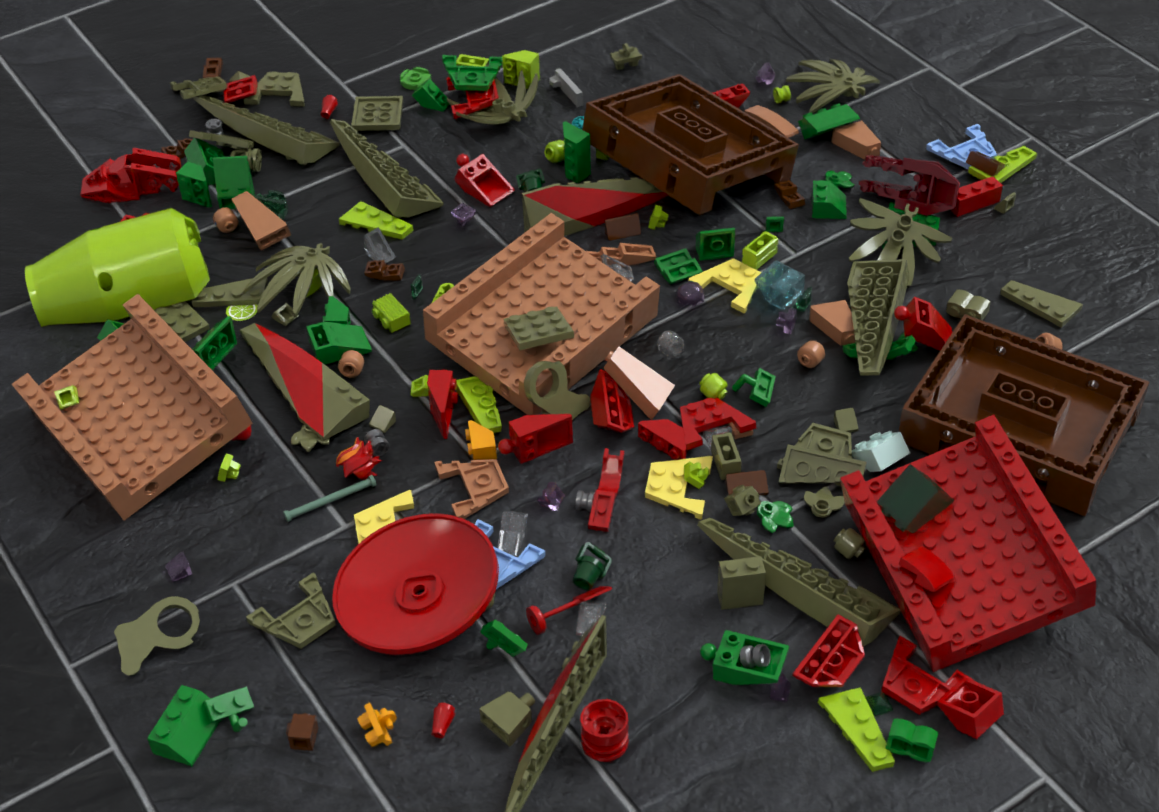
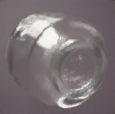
[657,330,684,358]

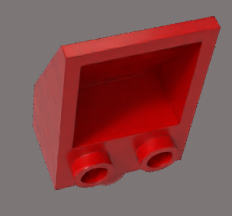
[454,154,515,208]
[894,297,952,351]
[427,369,458,439]
[498,414,573,464]

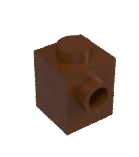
[286,713,319,751]

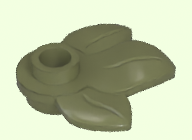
[291,425,330,452]
[804,487,845,518]

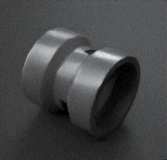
[364,429,390,456]
[740,644,771,668]

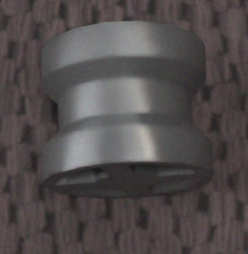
[206,119,224,135]
[575,490,595,512]

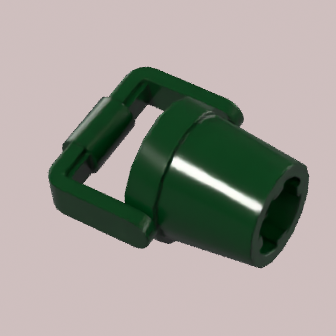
[516,169,545,192]
[573,542,612,590]

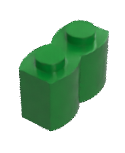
[886,719,938,762]

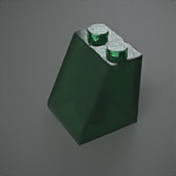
[877,464,954,533]

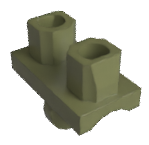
[610,43,642,70]

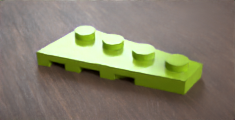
[968,146,1037,183]
[339,201,414,240]
[456,376,502,433]
[818,687,895,772]

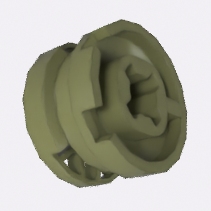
[243,148,262,172]

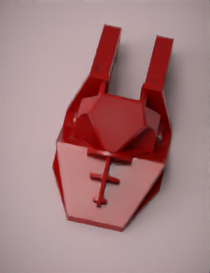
[81,148,181,203]

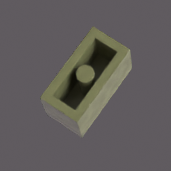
[711,432,741,480]

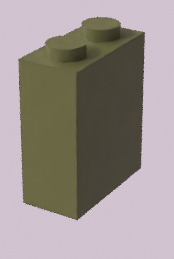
[717,556,766,610]

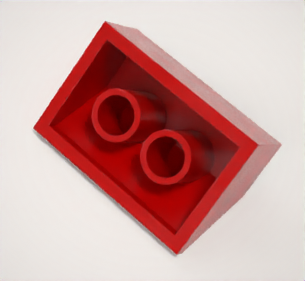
[951,176,1003,217]

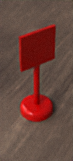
[526,586,612,635]

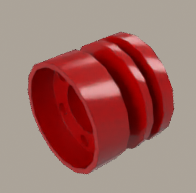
[580,699,628,762]

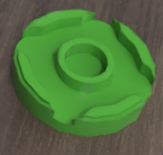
[400,67,431,90]

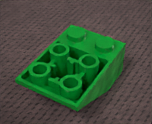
[213,156,255,210]
[306,322,372,364]

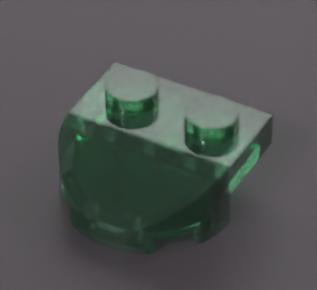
[255,190,288,220]

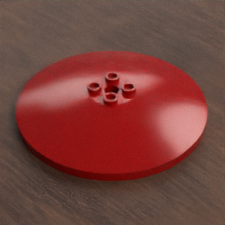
[332,514,499,655]

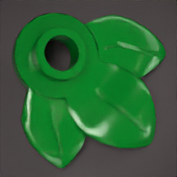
[825,171,855,188]
[757,501,794,533]

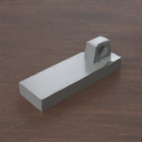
[549,68,583,107]

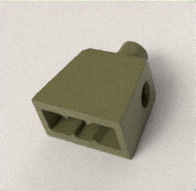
[479,692,535,747]

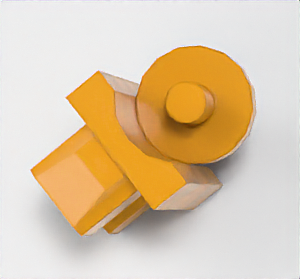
[357,702,397,747]

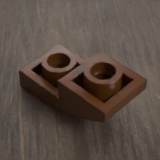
[161,139,193,159]
[364,260,405,280]

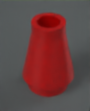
[320,95,338,119]
[431,703,456,738]

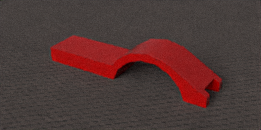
[588,448,625,532]

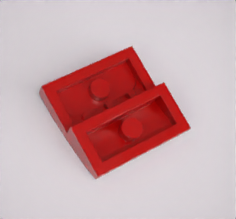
[224,75,257,103]
[898,546,955,593]

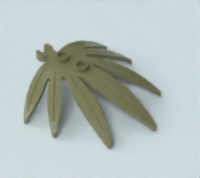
[786,59,880,114]
[447,70,538,124]
[849,198,953,287]
[243,243,350,317]

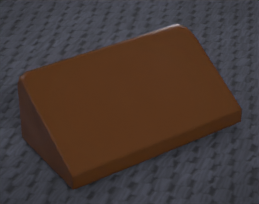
[966,151,1006,176]
[605,213,641,241]
[725,470,769,495]

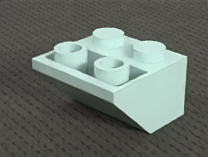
[852,431,910,472]

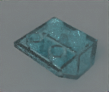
[755,260,805,310]

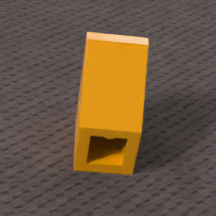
[465,420,497,460]

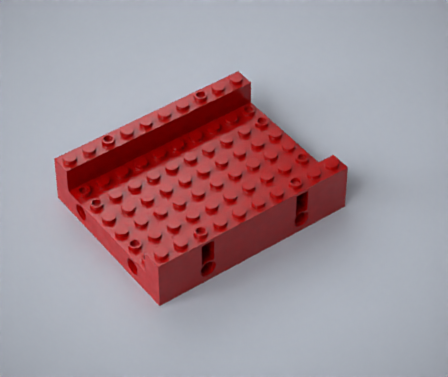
[840,415,1096,672]

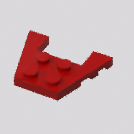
[446,77,499,119]
[680,397,756,450]
[881,636,974,715]

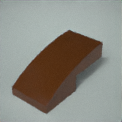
[203,58,223,78]
[774,180,805,209]

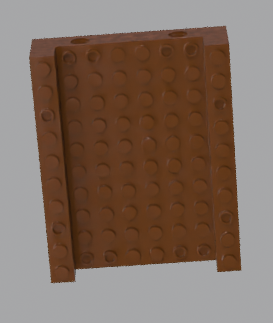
[582,74,799,215]
[899,314,1150,517]

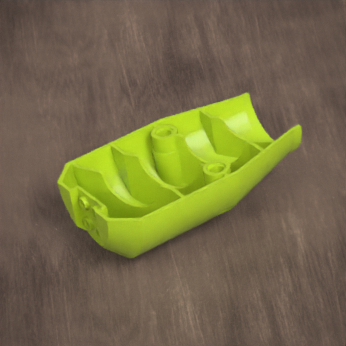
[25,208,210,327]

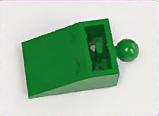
[700,630,789,685]

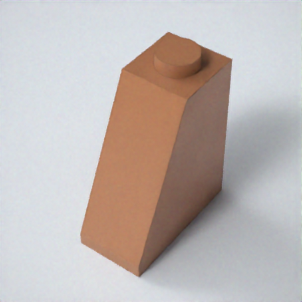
[832,121,881,159]
[809,300,856,346]

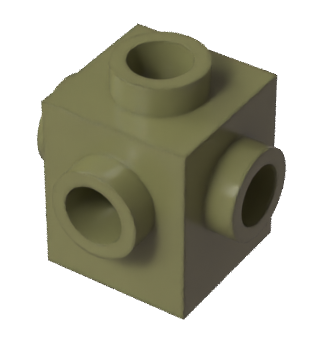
[724,485,761,516]

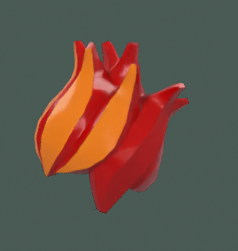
[336,437,382,480]

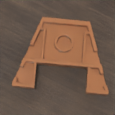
[434,459,509,519]

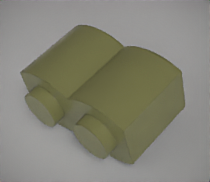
[946,290,990,321]

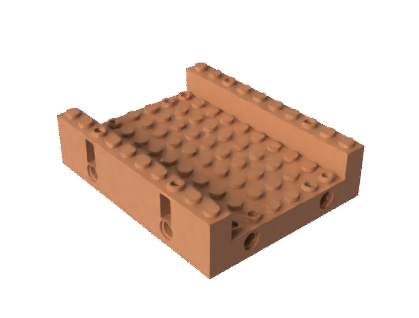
[423,213,660,415]
[12,294,253,521]

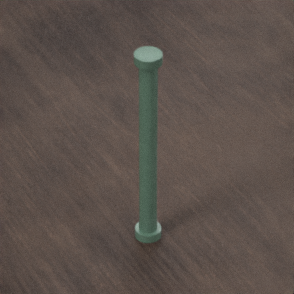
[283,475,376,522]

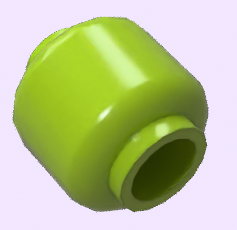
[544,140,564,163]
[699,373,728,400]

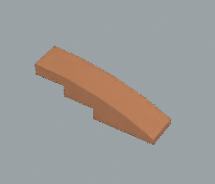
[744,105,799,138]
[586,243,656,267]

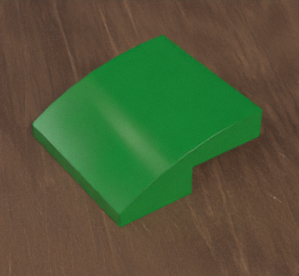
[654,248,703,284]

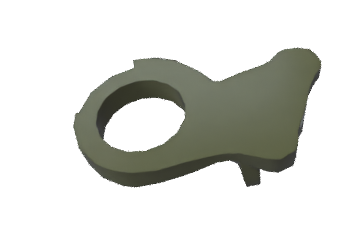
[524,361,591,420]
[114,596,200,676]

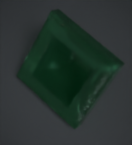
[865,692,893,716]

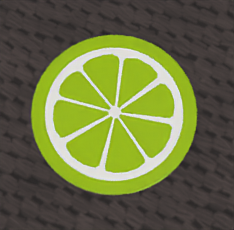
[226,305,258,321]

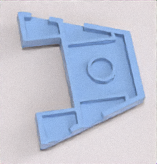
[926,124,997,169]
[475,520,545,589]

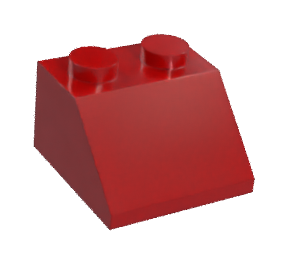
[937,677,1004,739]

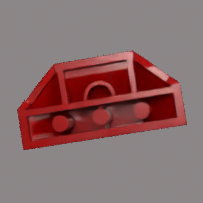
[590,369,634,433]
[793,614,865,687]

